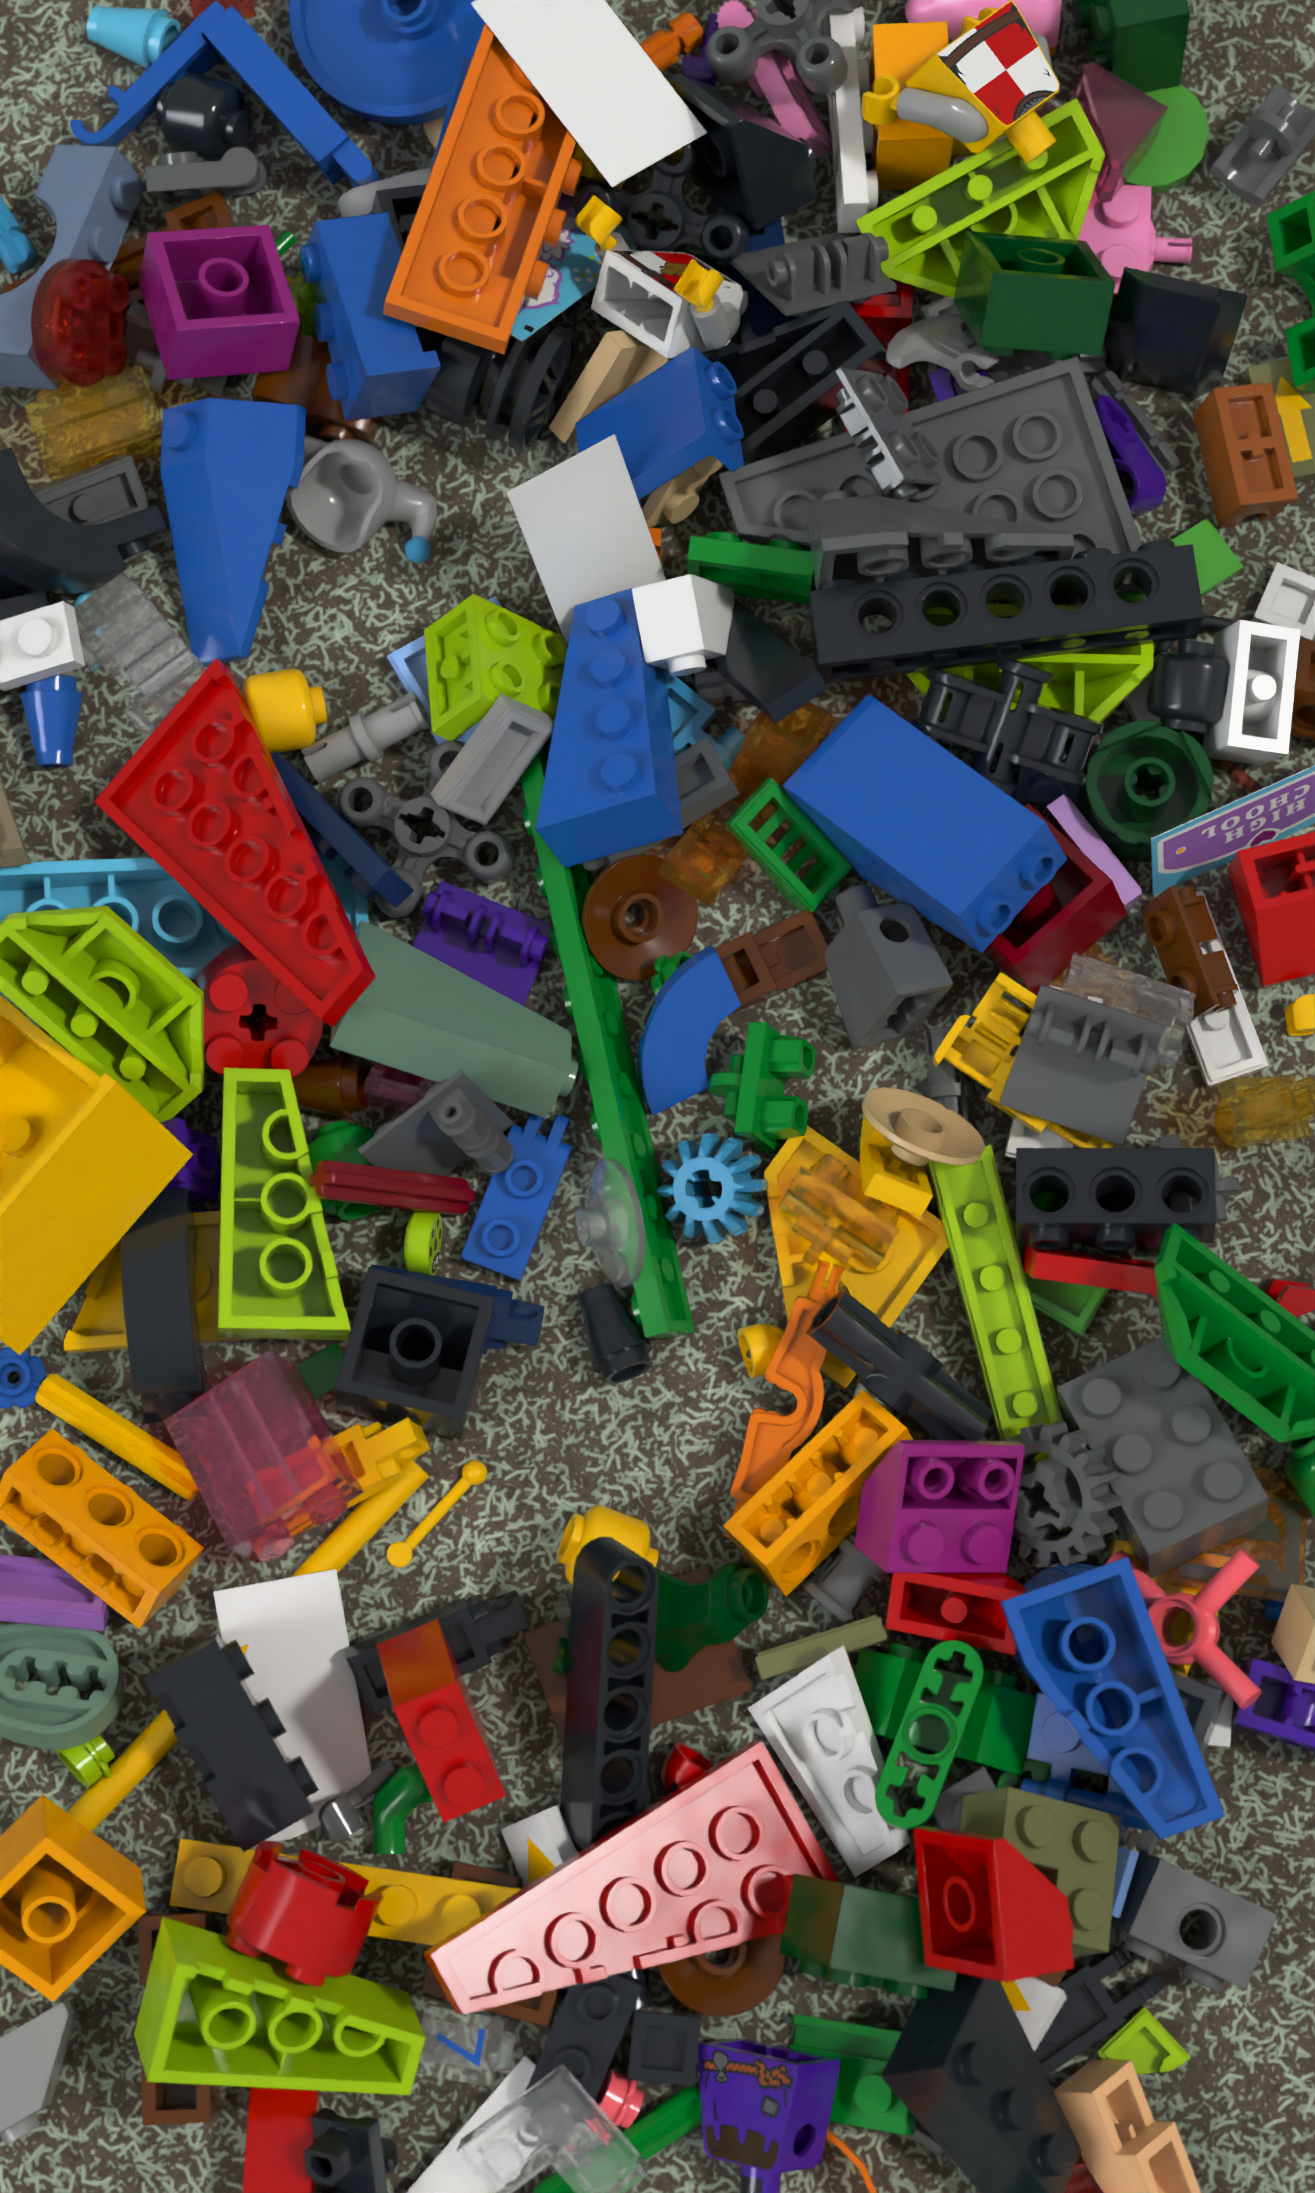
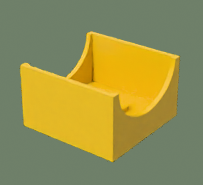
[0,995,193,1355]

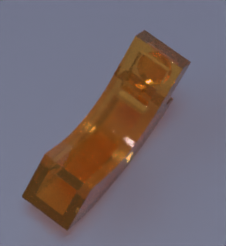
[658,701,836,907]

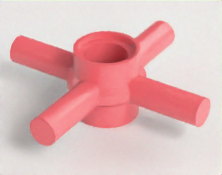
[1105,1548,1262,1710]

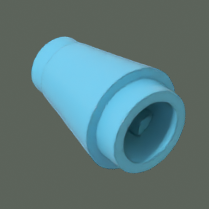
[86,5,182,69]

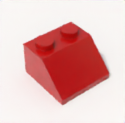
[913,1826,1074,1982]

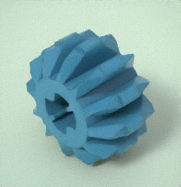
[656,1133,768,1243]

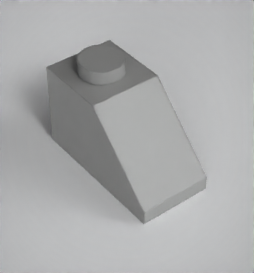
[0,1999,78,2146]

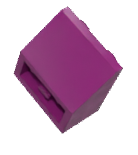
[854,1440,1025,1573]

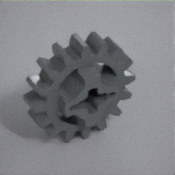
[1003,1421,1122,1567]

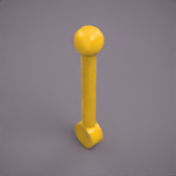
[387,1460,487,1568]

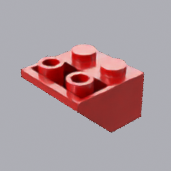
[1227,832,1315,989]

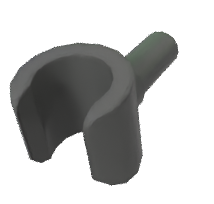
[318,1760,397,1841]

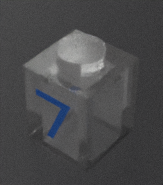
[416,2002,517,2087]

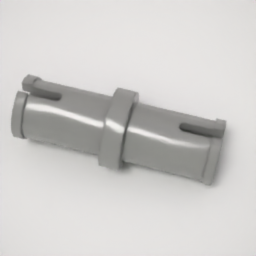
[301,691,431,783]

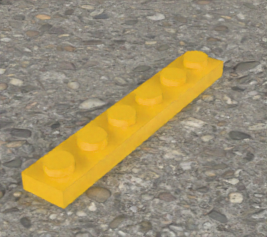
[170,1839,522,1946]

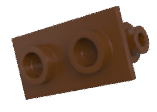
[1140,885,1239,1025]

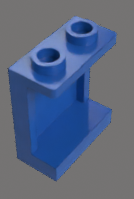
[575,346,744,507]

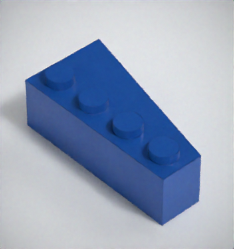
[536,587,683,868]

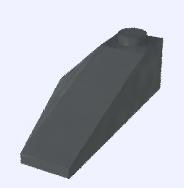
[807,491,1075,590]

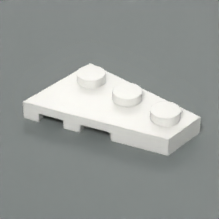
[748,1645,911,1877]

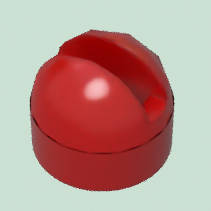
[660,1743,714,1791]

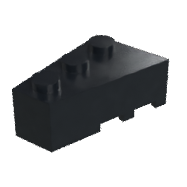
[881,1973,1082,2193]

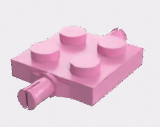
[1078,183,1192,293]

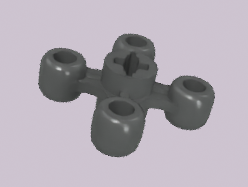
[706,0,868,95]
[338,740,516,919]

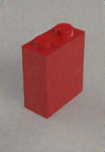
[376,1619,506,1823]

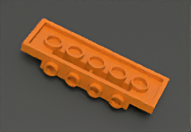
[383,23,585,354]

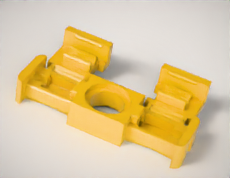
[932,972,1149,1148]

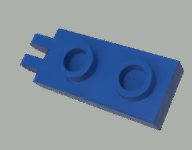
[460,1113,573,1283]

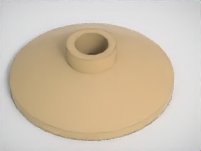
[862,1087,985,1166]

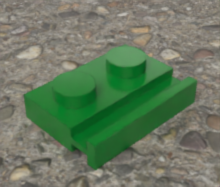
[687,532,814,605]
[789,2014,917,2135]

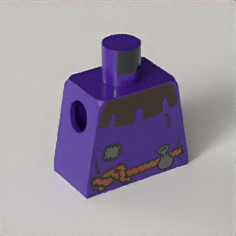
[698,2038,840,2193]

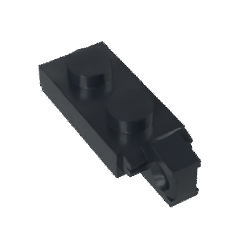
[344,1590,530,1714]

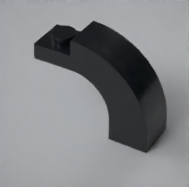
[0,447,167,593]
[121,1188,211,1423]

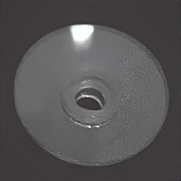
[576,1158,645,1287]

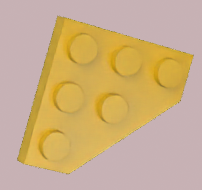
[763,1125,949,1391]

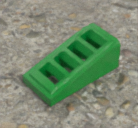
[725,777,854,912]

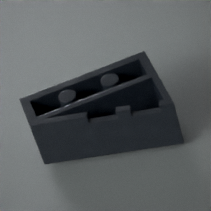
[706,300,893,466]
[144,1633,319,1852]

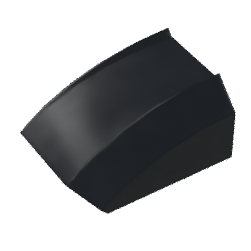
[1103,266,1247,402]

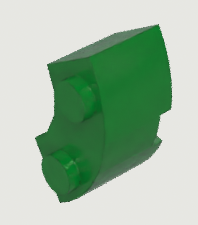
[854,1643,1037,1776]

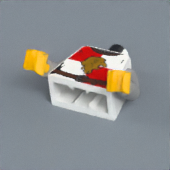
[575,195,748,358]

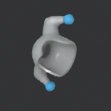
[286,435,437,564]

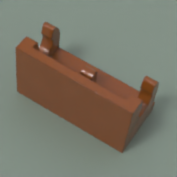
[1193,382,1298,529]

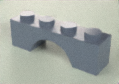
[0,144,146,390]

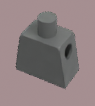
[825,885,954,1049]

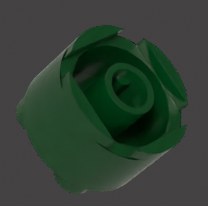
[1078,720,1214,862]

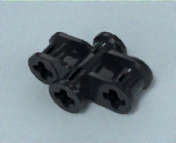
[910,656,1105,796]

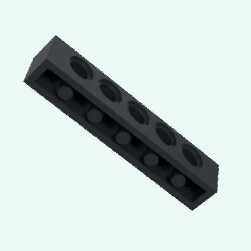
[809,540,1204,684]

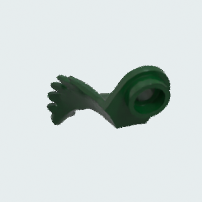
[552,1562,769,1677]

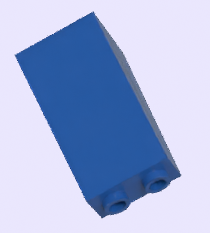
[783,694,1067,953]

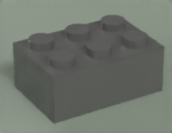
[1057,1337,1269,1578]

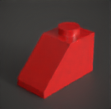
[885,1573,1026,1655]

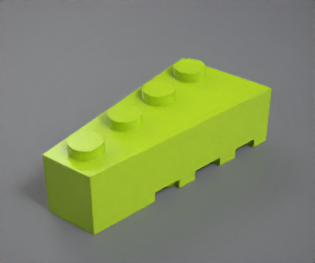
[217,1068,351,1340]

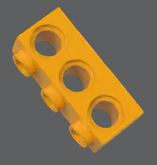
[723,1390,913,1597]
[0,1429,204,1629]

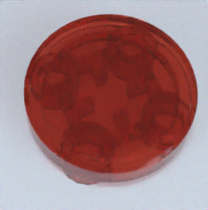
[31,258,130,387]

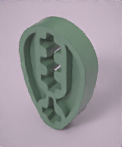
[0,1623,125,1750]

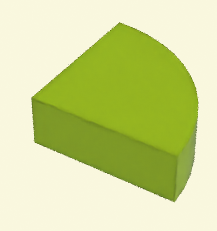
[1095,2006,1191,2075]

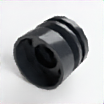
[426,323,576,453]

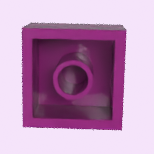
[139,225,300,380]

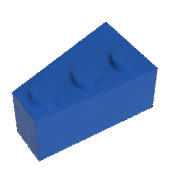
[300,212,441,421]

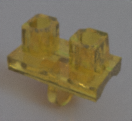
[1214,1075,1315,1148]
[778,1154,902,1271]

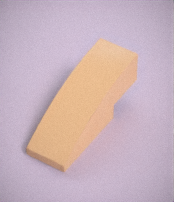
[1053,2060,1201,2193]

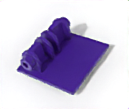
[413,880,552,1006]

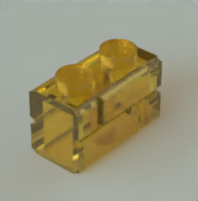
[24,364,163,482]

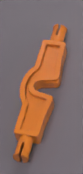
[724,1259,845,1540]

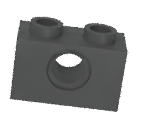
[1111,1852,1277,1992]

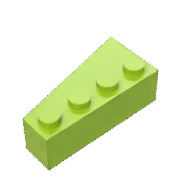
[134,1917,426,2095]

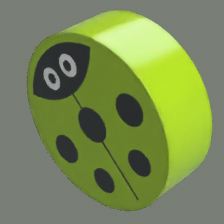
[404,1211,443,1275]

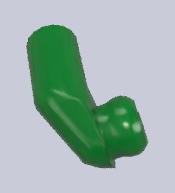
[372,1764,434,1854]

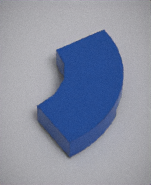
[637,945,741,1116]

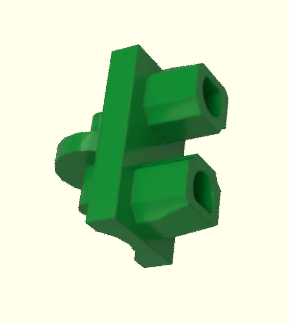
[708,1022,816,1152]

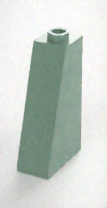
[330,920,578,1118]

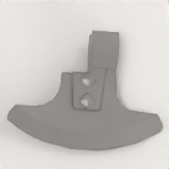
[885,313,999,392]

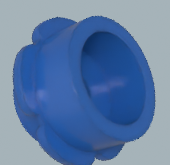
[0,1347,47,1409]

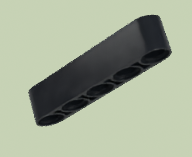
[560,1537,659,1851]

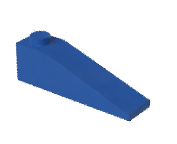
[160,398,306,666]
[1000,1557,1225,1840]

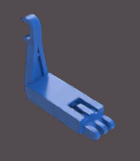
[70,0,381,188]

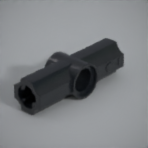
[806,1290,994,1441]

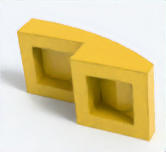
[860,1115,933,1217]

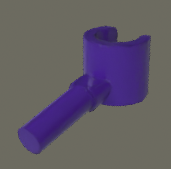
[682,13,719,87]

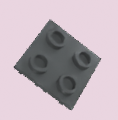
[729,232,897,316]
[835,367,944,501]
[999,984,1166,1145]
[358,1070,514,1176]

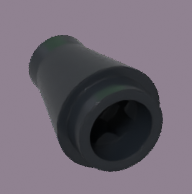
[578,1284,653,1385]

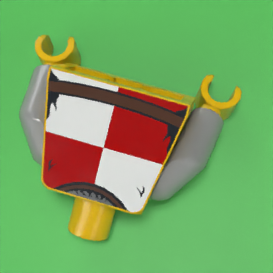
[861,0,1060,165]

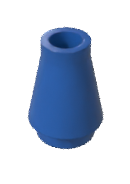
[20,675,83,768]

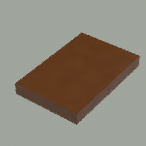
[523,1566,752,1748]

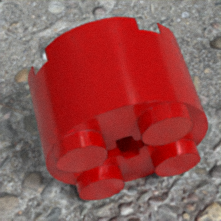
[194,943,323,1077]
[225,1841,384,1987]

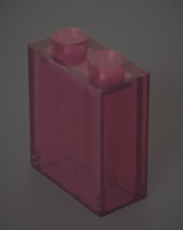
[163,1350,364,1564]

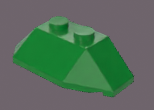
[1154,1222,1315,1443]

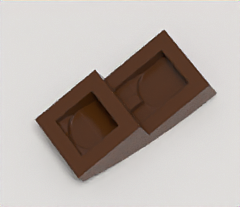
[715,910,828,1015]

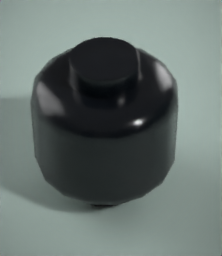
[156,73,251,162]
[1146,640,1230,734]

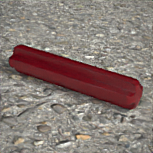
[309,1160,475,1216]

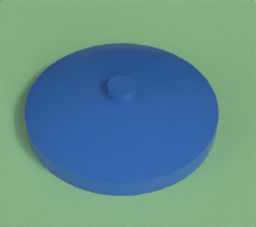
[289,0,485,125]

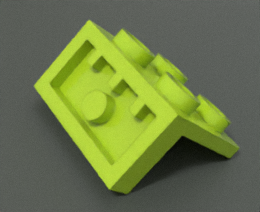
[424,594,567,741]

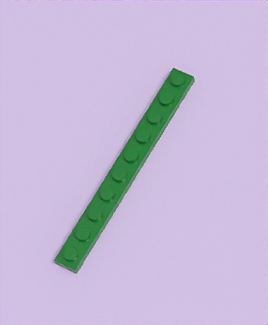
[519,738,695,1339]

